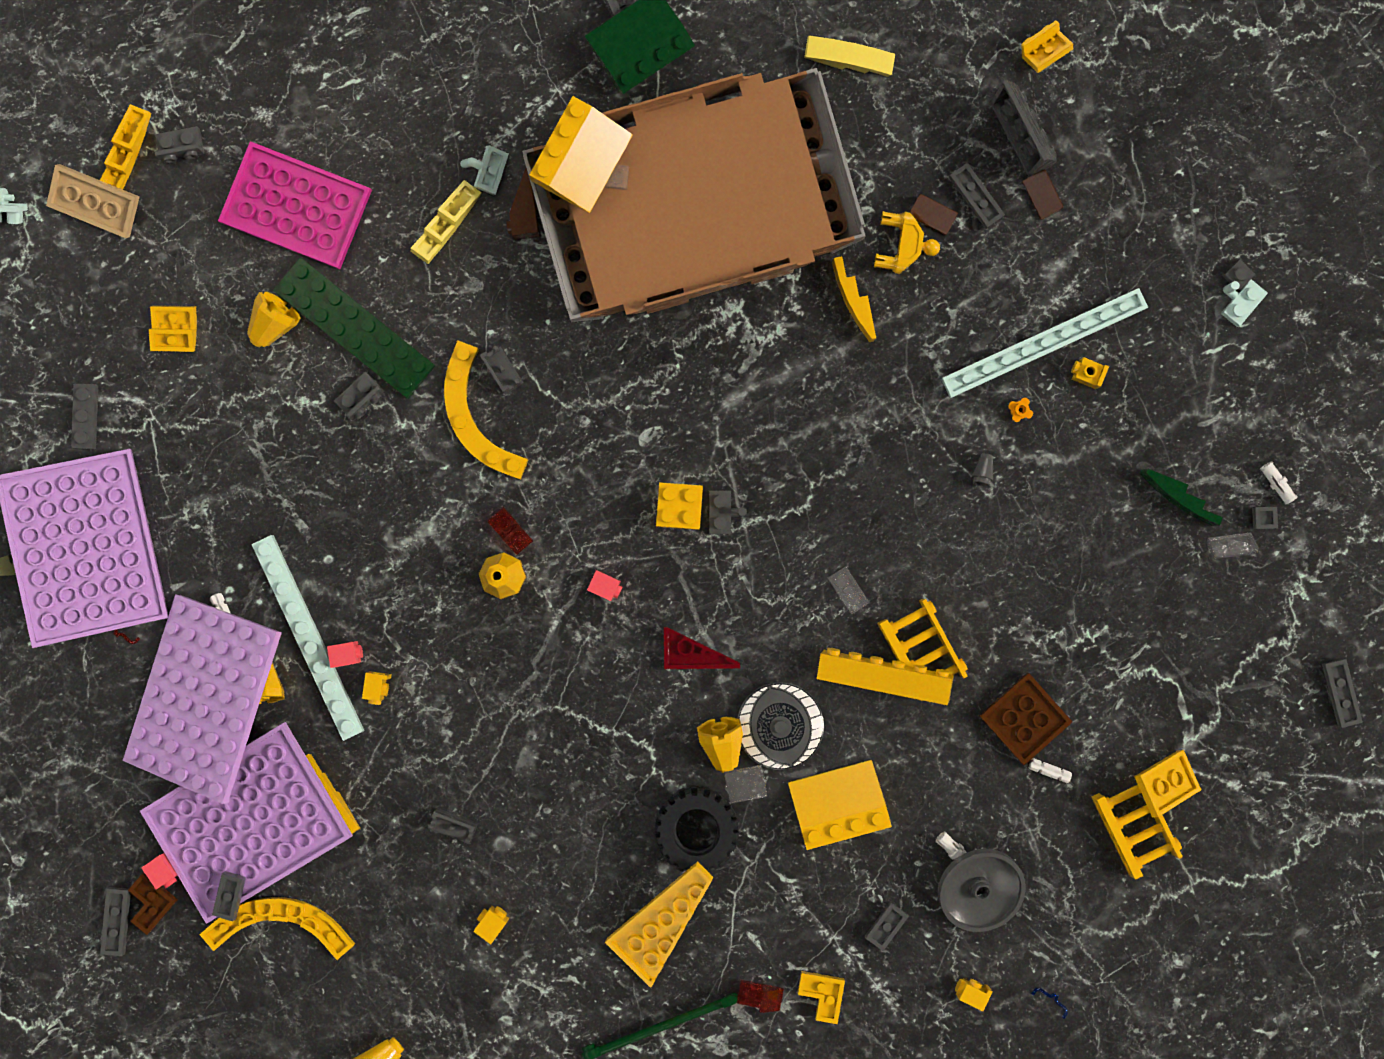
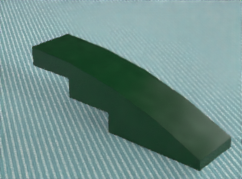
[1140,469,1223,526]

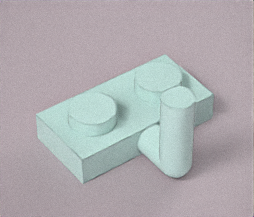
[460,145,509,195]
[1221,279,1267,327]

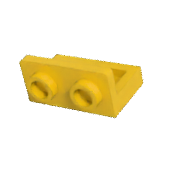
[1021,21,1073,73]

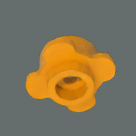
[1008,398,1033,422]

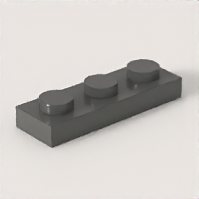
[949,163,1005,229]
[71,384,98,449]
[1322,659,1363,728]
[100,887,131,956]

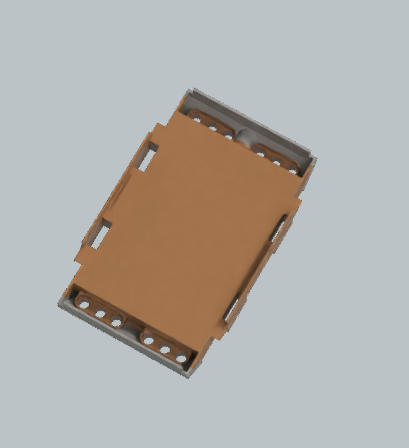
[522,68,865,322]

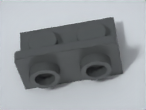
[155,126,205,163]
[334,371,384,420]

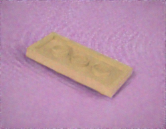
[46,164,139,238]

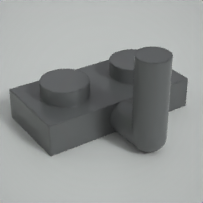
[709,491,747,534]

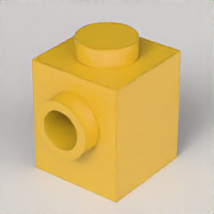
[473,906,509,944]

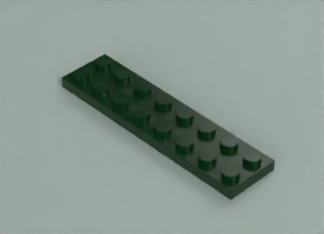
[273,257,435,399]

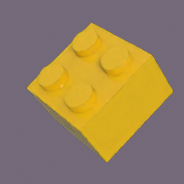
[656,482,703,530]

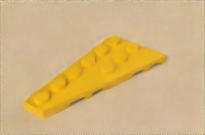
[605,861,713,988]

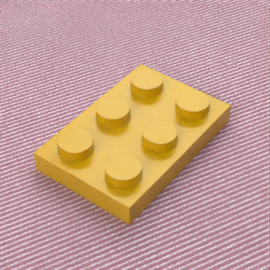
[1134,750,1201,817]

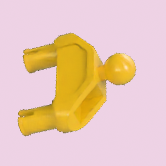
[874,211,940,274]

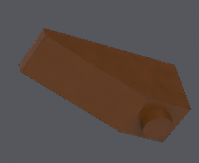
[506,168,540,240]

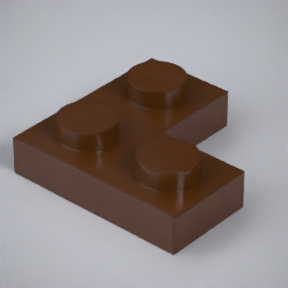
[128,873,178,935]

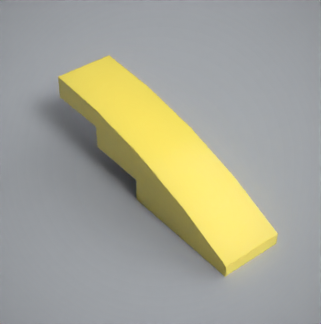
[804,36,895,77]
[411,180,482,264]

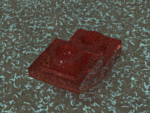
[487,506,533,555]

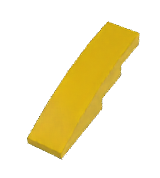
[100,104,151,190]
[832,256,876,342]
[306,754,360,834]

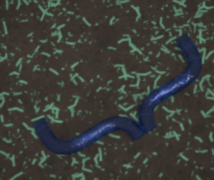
[1031,988,1068,1019]

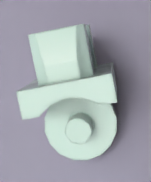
[0,188,28,224]

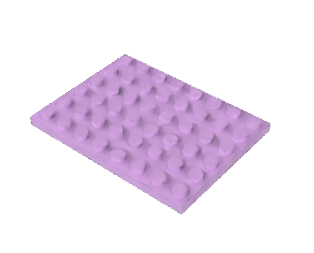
[0,449,169,648]
[123,594,282,804]
[140,722,353,924]

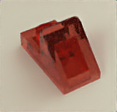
[737,980,784,1013]

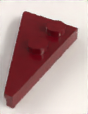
[664,627,740,669]

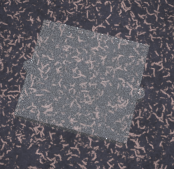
[724,765,767,803]

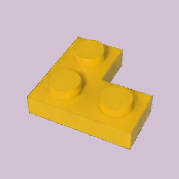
[797,971,845,1024]

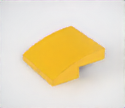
[149,306,197,352]

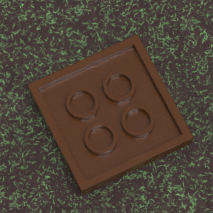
[979,672,1072,765]

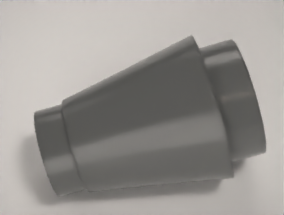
[971,453,993,487]

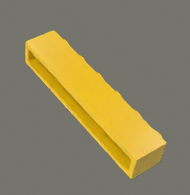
[817,648,954,705]

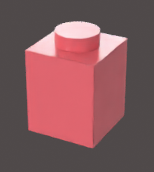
[587,570,622,601]
[327,641,363,668]
[142,853,178,889]

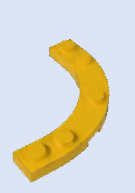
[444,340,528,480]
[199,897,355,960]

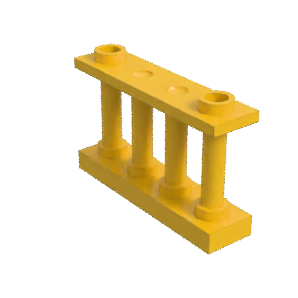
[877,599,968,701]
[1091,775,1183,880]

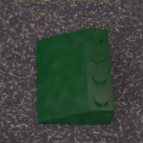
[584,0,695,94]

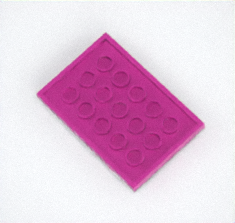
[218,141,372,270]

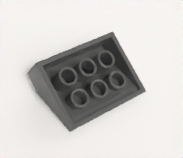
[990,80,1057,177]

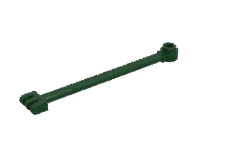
[581,993,738,1059]

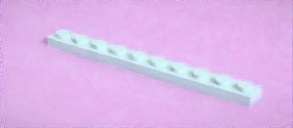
[941,288,1148,398]
[252,535,364,741]

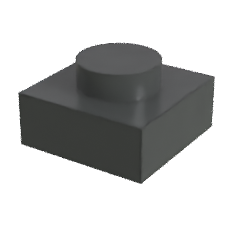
[1223,259,1256,291]
[1252,507,1278,529]

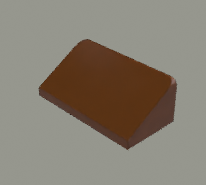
[1022,169,1063,220]
[910,194,958,235]

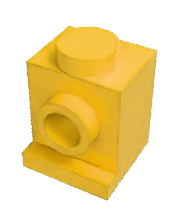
[1071,357,1109,389]
[362,671,392,705]
[955,978,993,1011]

